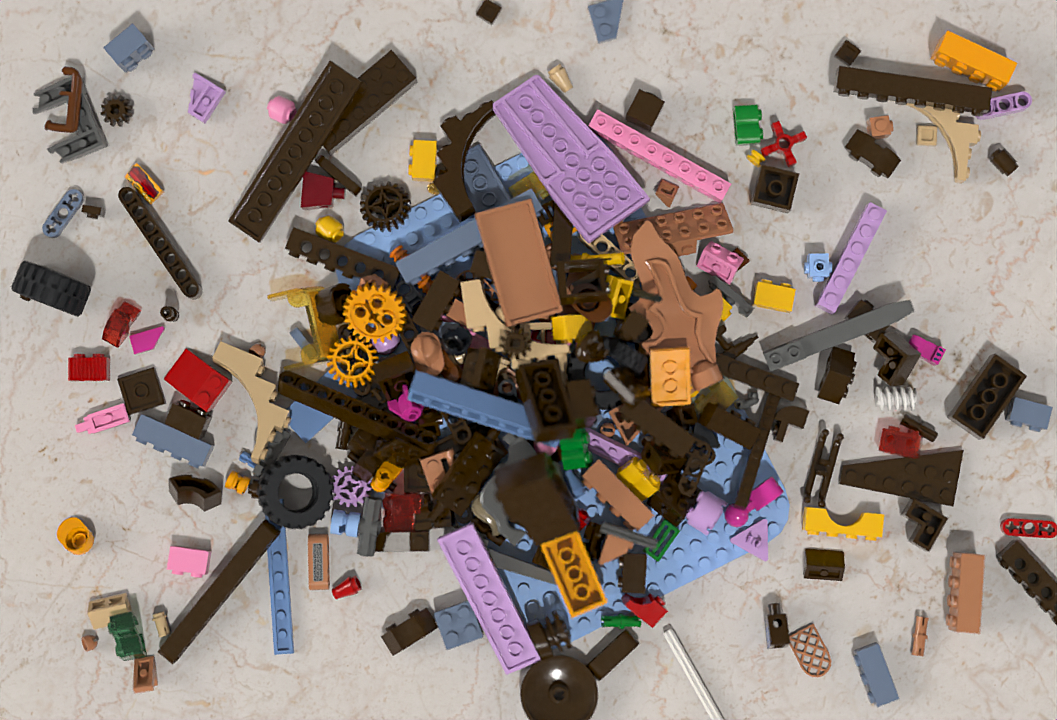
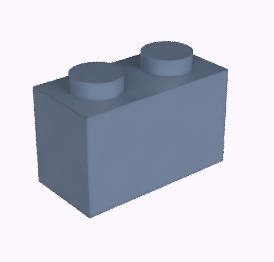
[1005,397,1053,432]

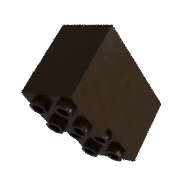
[493,451,580,546]

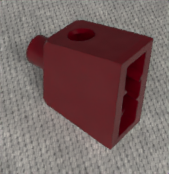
[301,172,346,210]

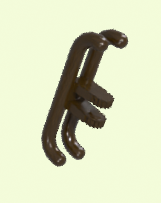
[803,429,844,508]

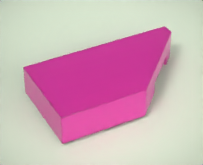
[129,326,165,355]

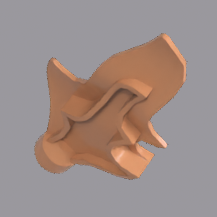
[629,221,724,391]

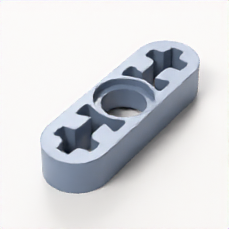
[42,189,84,238]

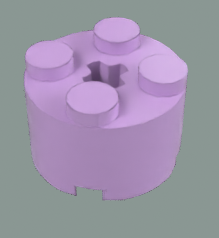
[686,491,728,536]

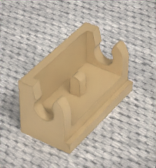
[87,593,132,630]

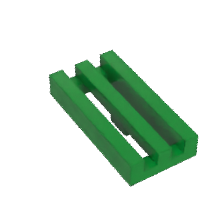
[642,519,680,562]

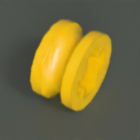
[746,149,765,168]

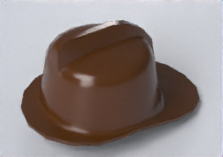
[571,283,613,322]

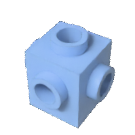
[804,253,832,282]

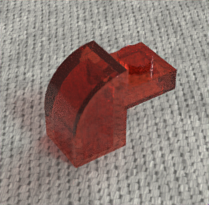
[102,301,141,348]

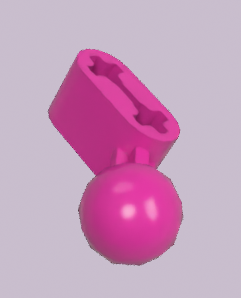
[725,476,784,527]

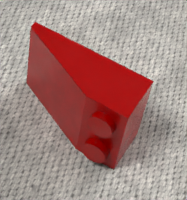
[164,348,232,413]

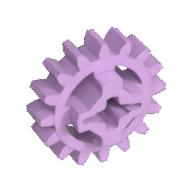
[332,466,372,507]

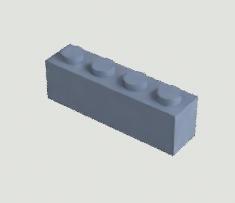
[132,414,214,468]

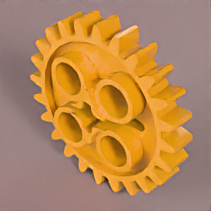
[343,282,407,344]

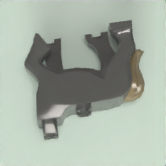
[471,433,567,547]

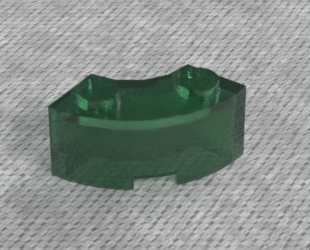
[107,612,147,661]

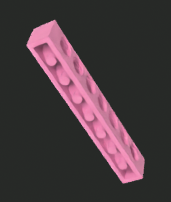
[588,109,731,203]

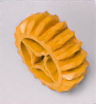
[327,336,379,388]

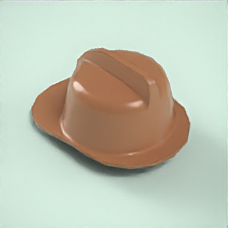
[411,332,444,377]

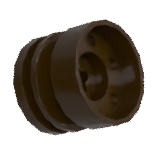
[526,610,573,661]

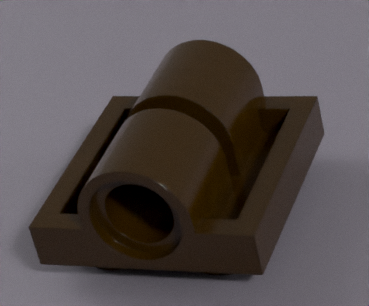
[603,366,652,409]

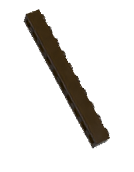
[733,394,780,511]

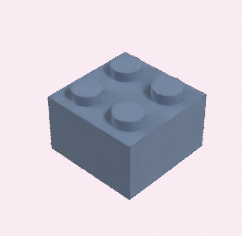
[103,23,154,73]
[434,600,484,650]

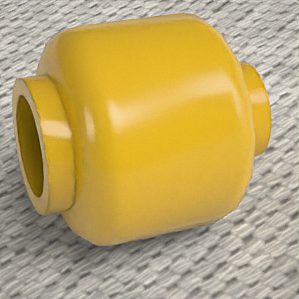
[315,215,344,243]

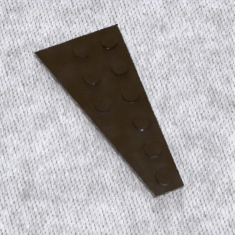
[839,450,964,507]

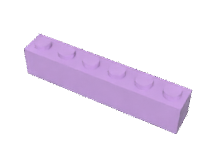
[815,202,887,315]

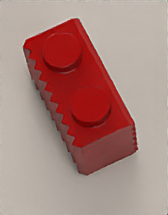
[68,354,110,381]

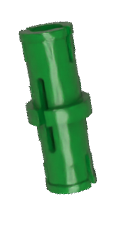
[601,613,642,629]

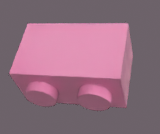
[167,546,212,578]

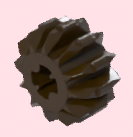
[101,95,134,127]
[499,327,533,360]

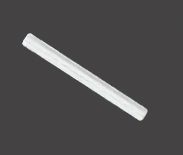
[663,629,723,720]

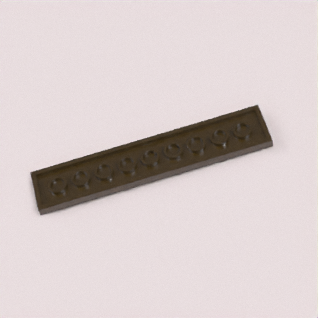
[228,61,363,243]

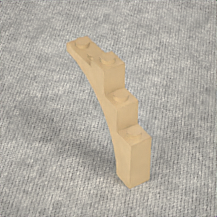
[889,100,981,183]
[460,279,571,369]
[212,341,292,464]

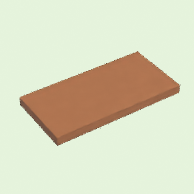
[474,199,563,327]

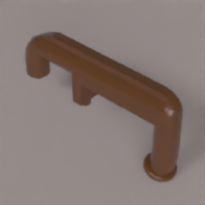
[44,66,83,133]

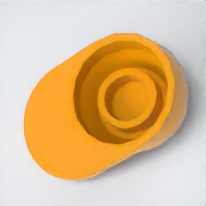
[57,517,94,555]

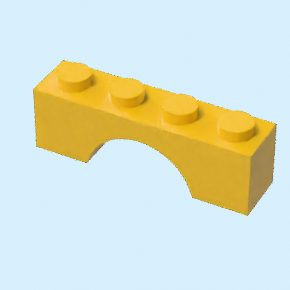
[802,507,884,541]

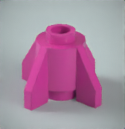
[387,384,424,421]

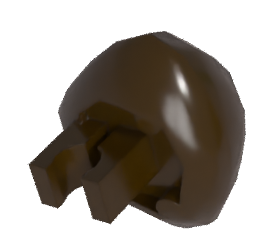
[576,330,609,363]

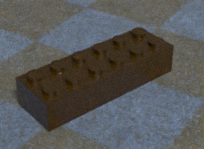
[323,50,418,156]

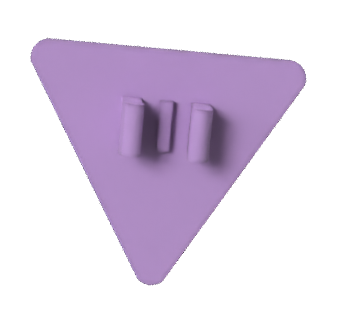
[730,519,768,561]

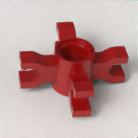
[760,121,807,168]

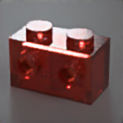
[878,426,923,460]

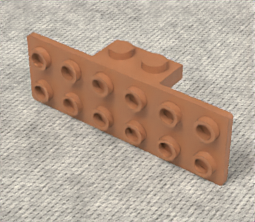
[613,203,734,257]

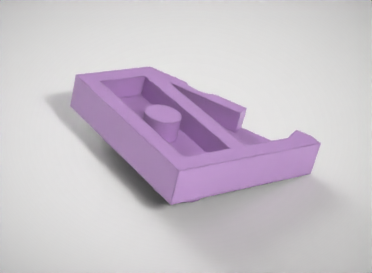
[188,72,226,124]

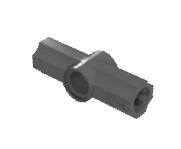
[357,496,383,557]

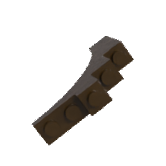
[433,100,496,223]

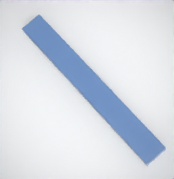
[265,499,294,655]

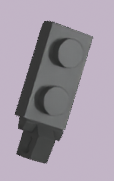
[708,275,754,318]
[252,430,291,478]

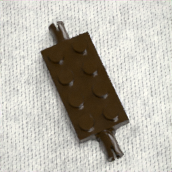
[427,427,505,524]

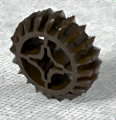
[360,181,411,232]

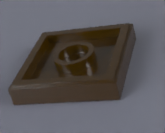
[117,367,166,416]

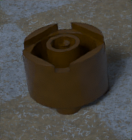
[315,283,352,326]

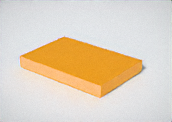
[650,347,691,407]

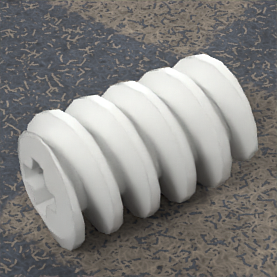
[875,387,917,411]

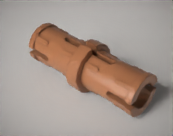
[911,616,929,657]

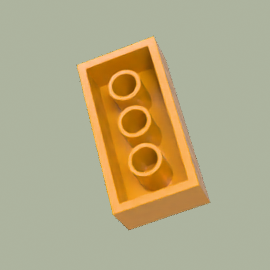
[931,30,1018,92]
[540,532,608,618]

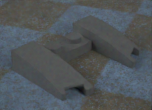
[32,76,108,163]

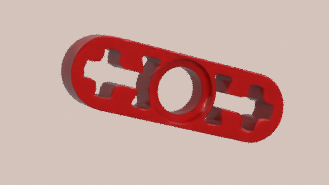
[1000,518,1057,538]

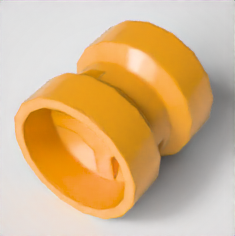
[225,470,251,495]

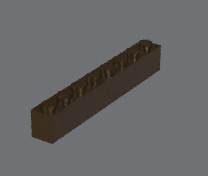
[833,66,992,116]

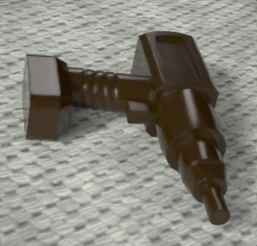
[716,325,759,359]

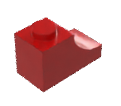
[621,593,668,628]

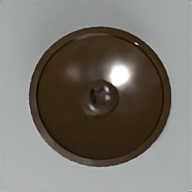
[520,655,598,720]

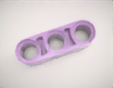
[975,92,1032,120]

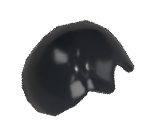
[441,326,472,356]

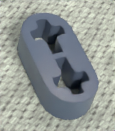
[289,327,319,361]

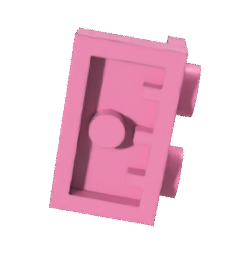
[696,241,744,285]

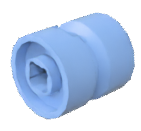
[330,509,361,538]

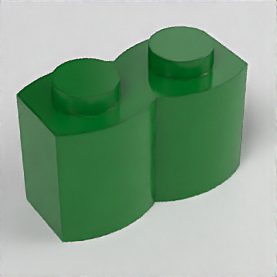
[733,105,763,146]
[559,428,593,470]

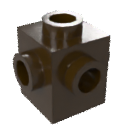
[666,404,698,431]
[415,407,443,436]

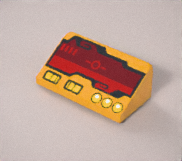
[125,163,164,205]

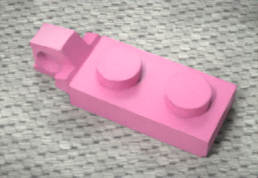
[75,403,131,434]

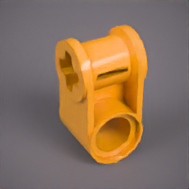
[371,461,403,492]

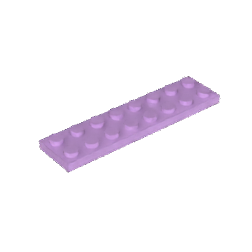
[437,522,541,675]

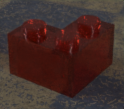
[382,492,421,533]

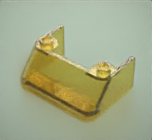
[267,286,342,371]

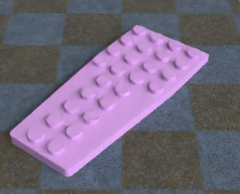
[493,75,650,244]

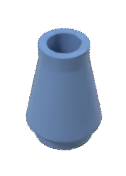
[562,470,587,499]

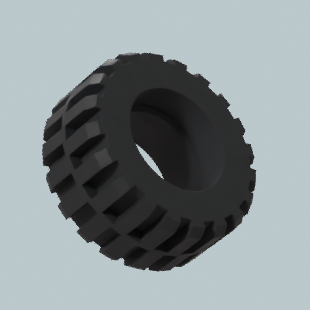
[11,260,91,317]
[566,335,640,410]
[257,455,334,530]

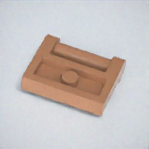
[419,448,455,494]

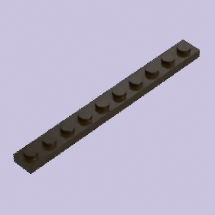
[613,318,799,402]

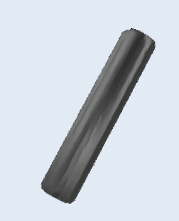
[600,522,658,549]

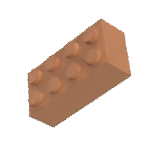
[582,459,654,532]
[946,552,985,634]

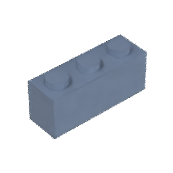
[853,642,899,707]

